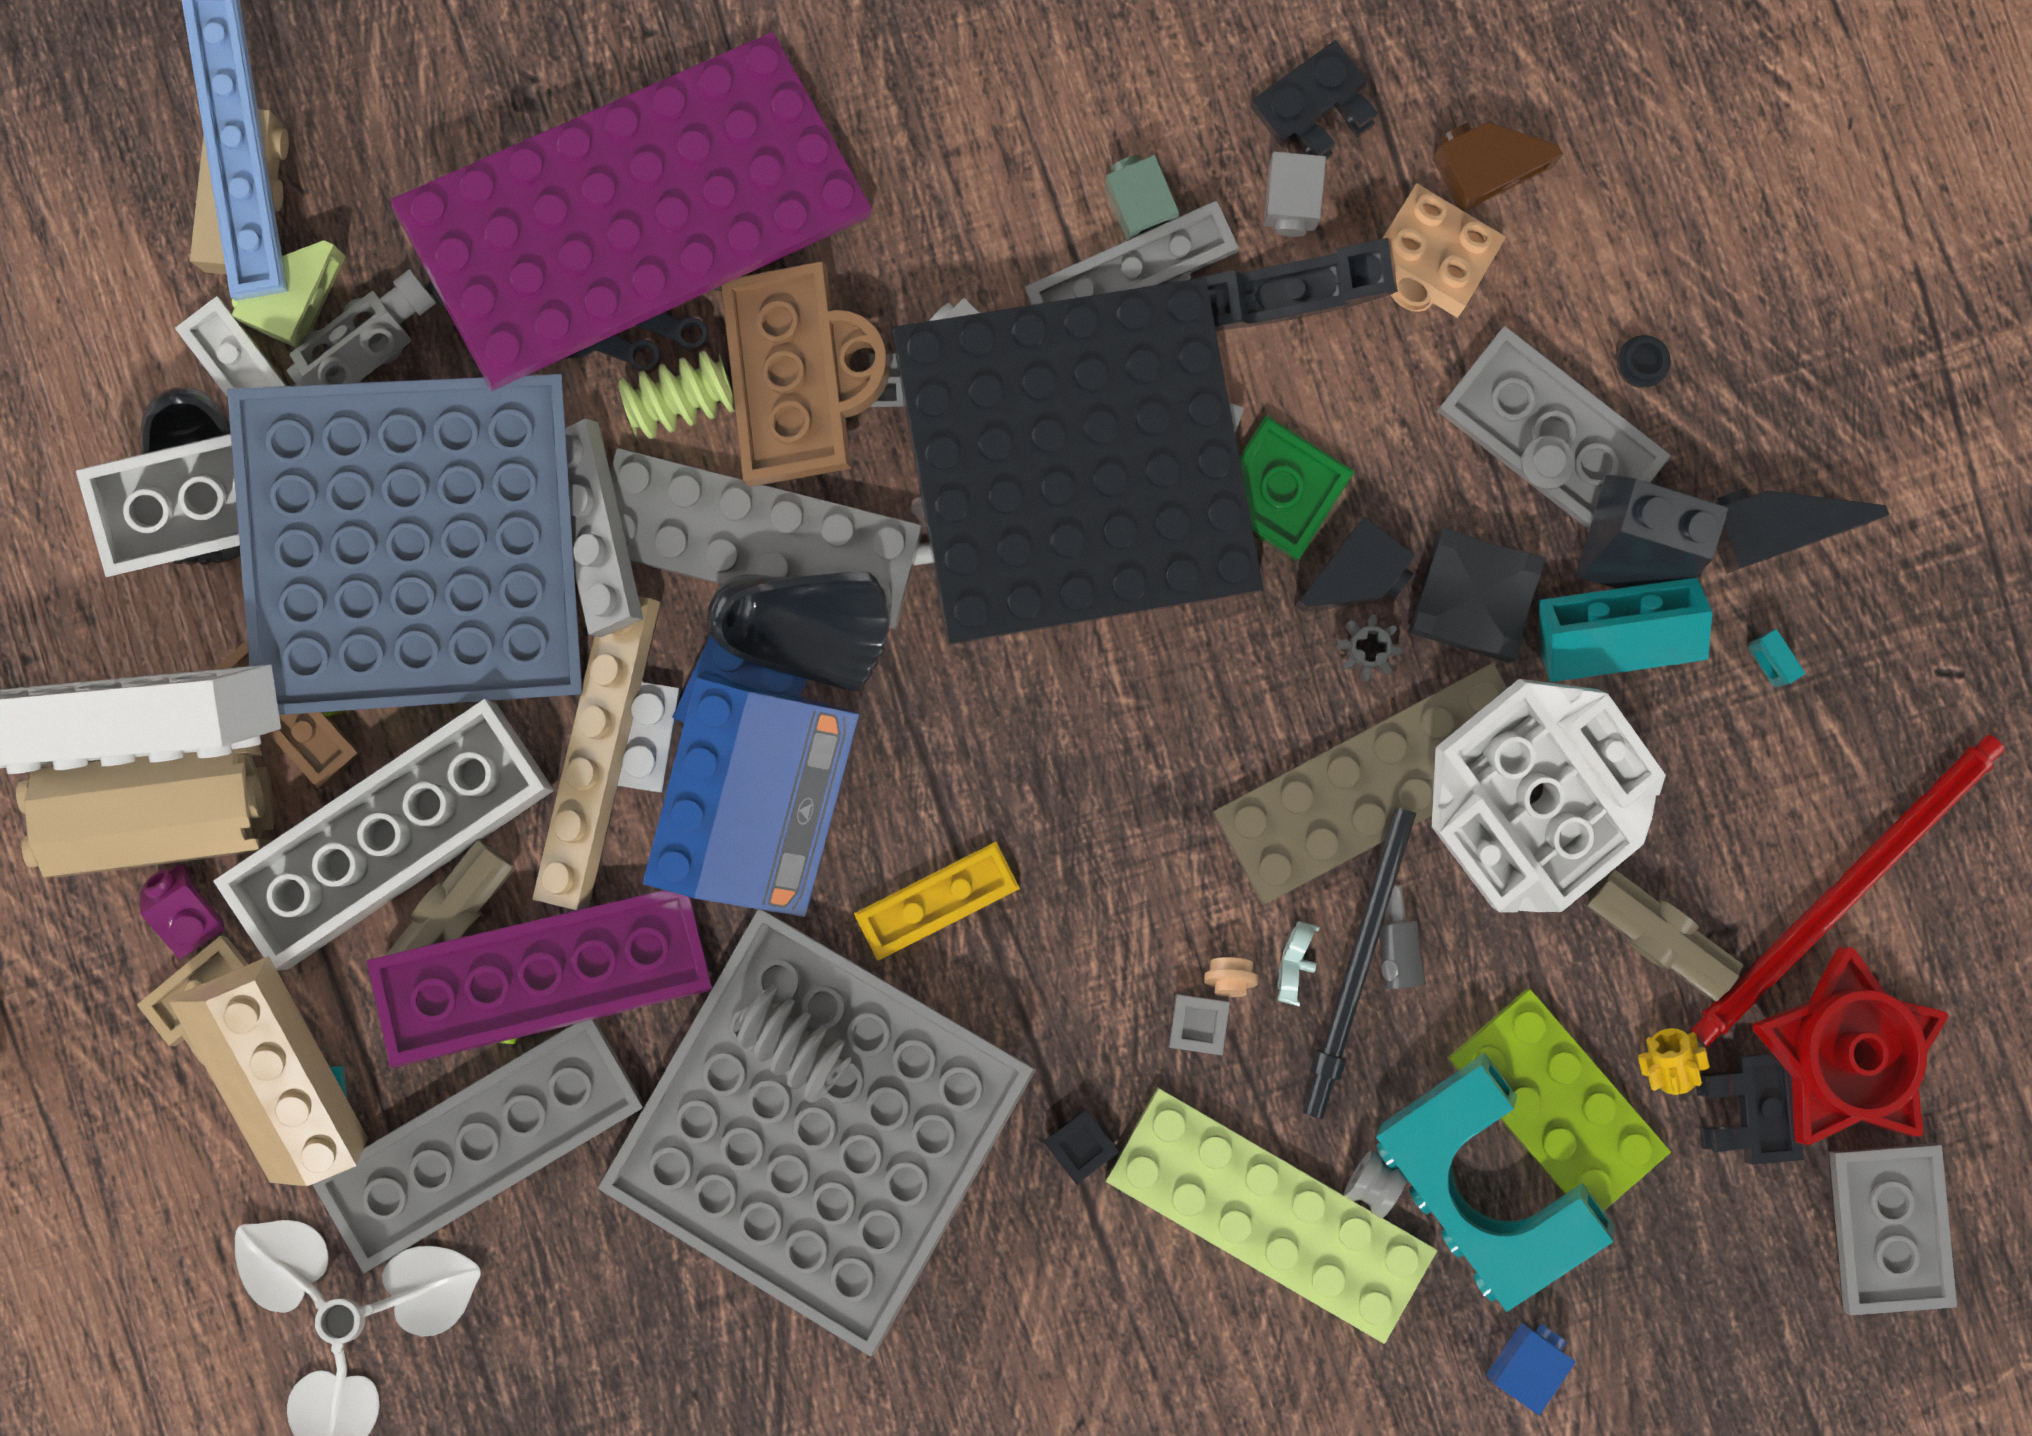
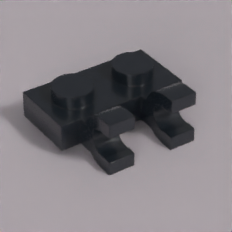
[1251,40,1378,160]
[1696,1053,1804,1165]

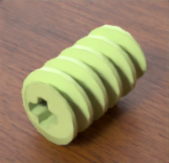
[619,351,735,439]

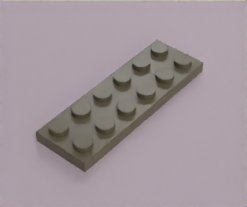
[1212,663,1507,905]

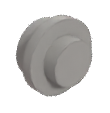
[1521,436,1575,490]

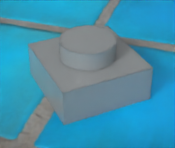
[1168,994,1230,1055]

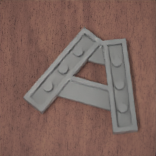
[1025,201,1245,432]

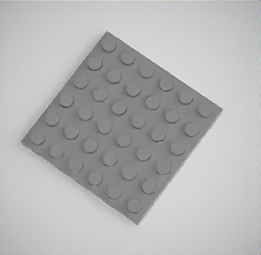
[598,909,1036,1357]

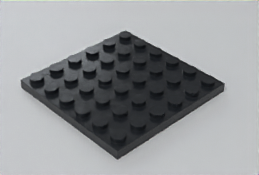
[891,277,1264,645]

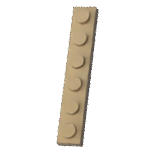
[532,596,660,910]

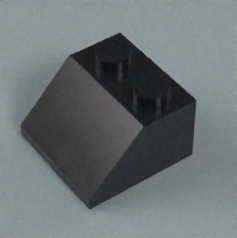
[1575,474,1729,589]

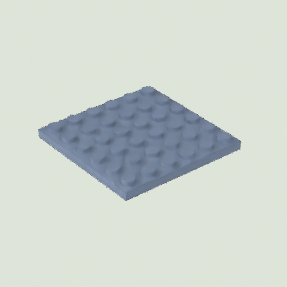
[227,374,582,715]

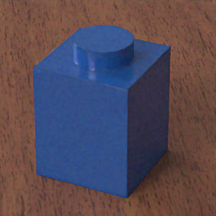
[1486,1322,1576,1416]

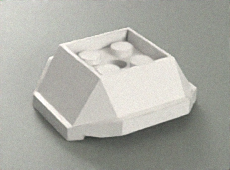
[1432,679,1666,912]

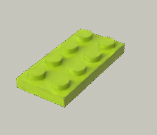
[1447,989,1671,1211]

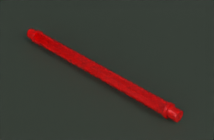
[1689,734,2005,1048]

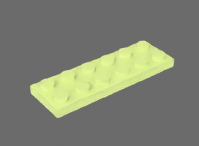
[1105,1087,1438,1344]

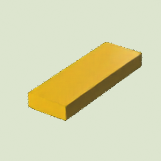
[854,842,1020,961]

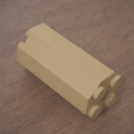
[16,745,275,877]

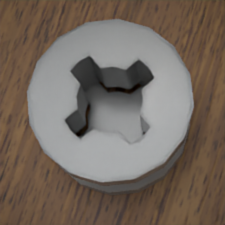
[1344,1150,1408,1218]

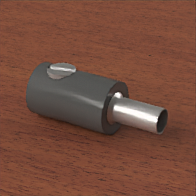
[1379,885,1426,989]

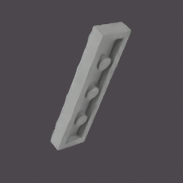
[565,418,643,637]

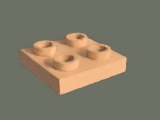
[1382,183,1506,318]

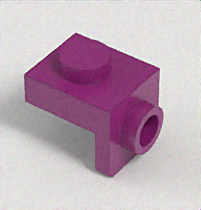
[139,863,225,959]

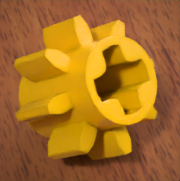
[1638,1028,1709,1095]

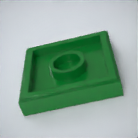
[1239,415,1355,562]

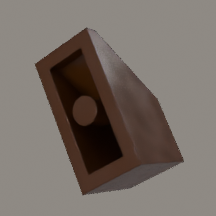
[1432,122,1563,212]

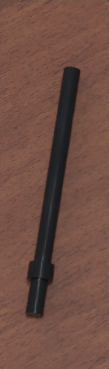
[1303,807,1416,1119]

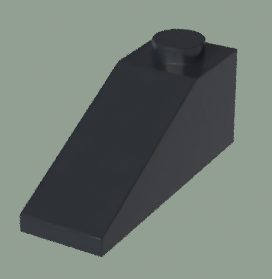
[1717,487,1889,574]

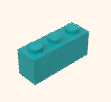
[1538,577,1712,682]

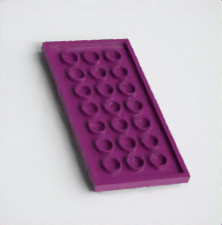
[391,32,872,392]

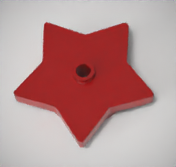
[1752,947,1949,1145]

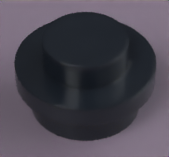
[1617,335,1671,388]

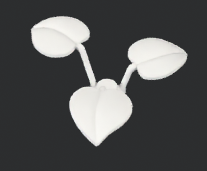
[235,1220,481,1436]

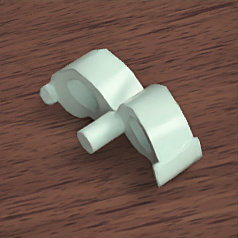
[1277,921,1321,1007]

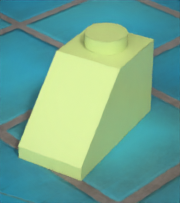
[232,240,346,348]

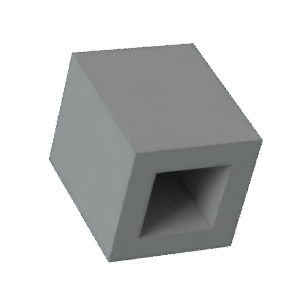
[1263,151,1326,237]

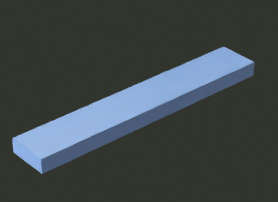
[182,0,288,301]

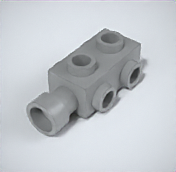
[287,269,437,386]

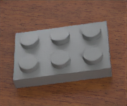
[1829,1143,1957,1315]

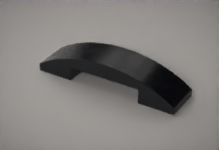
[1190,238,1398,331]

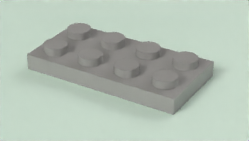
[1437,326,1671,530]

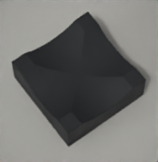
[1408,527,1546,663]

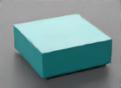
[1747,629,1806,687]

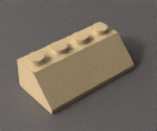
[169,956,368,1186]

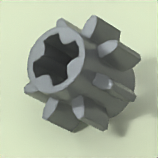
[1334,614,1403,682]

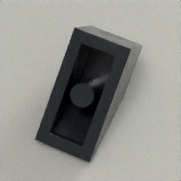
[1295,517,1415,612]

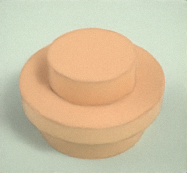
[1204,957,1258,997]

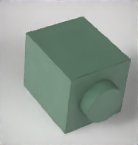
[1104,155,1179,241]

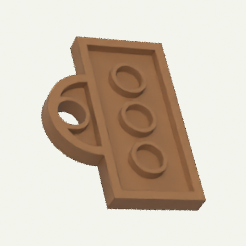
[721,261,891,487]

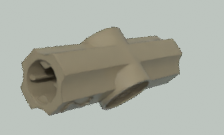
[386,840,516,955]
[1584,869,1743,1001]

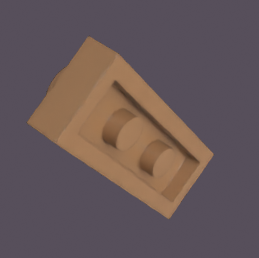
[213,640,362,789]

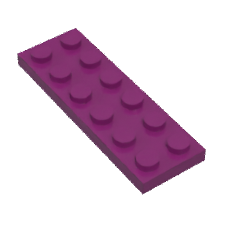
[366,890,712,1069]

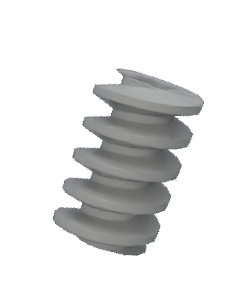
[733,984,852,1103]

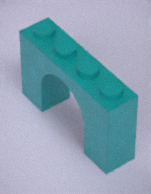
[1376,1053,1615,1312]

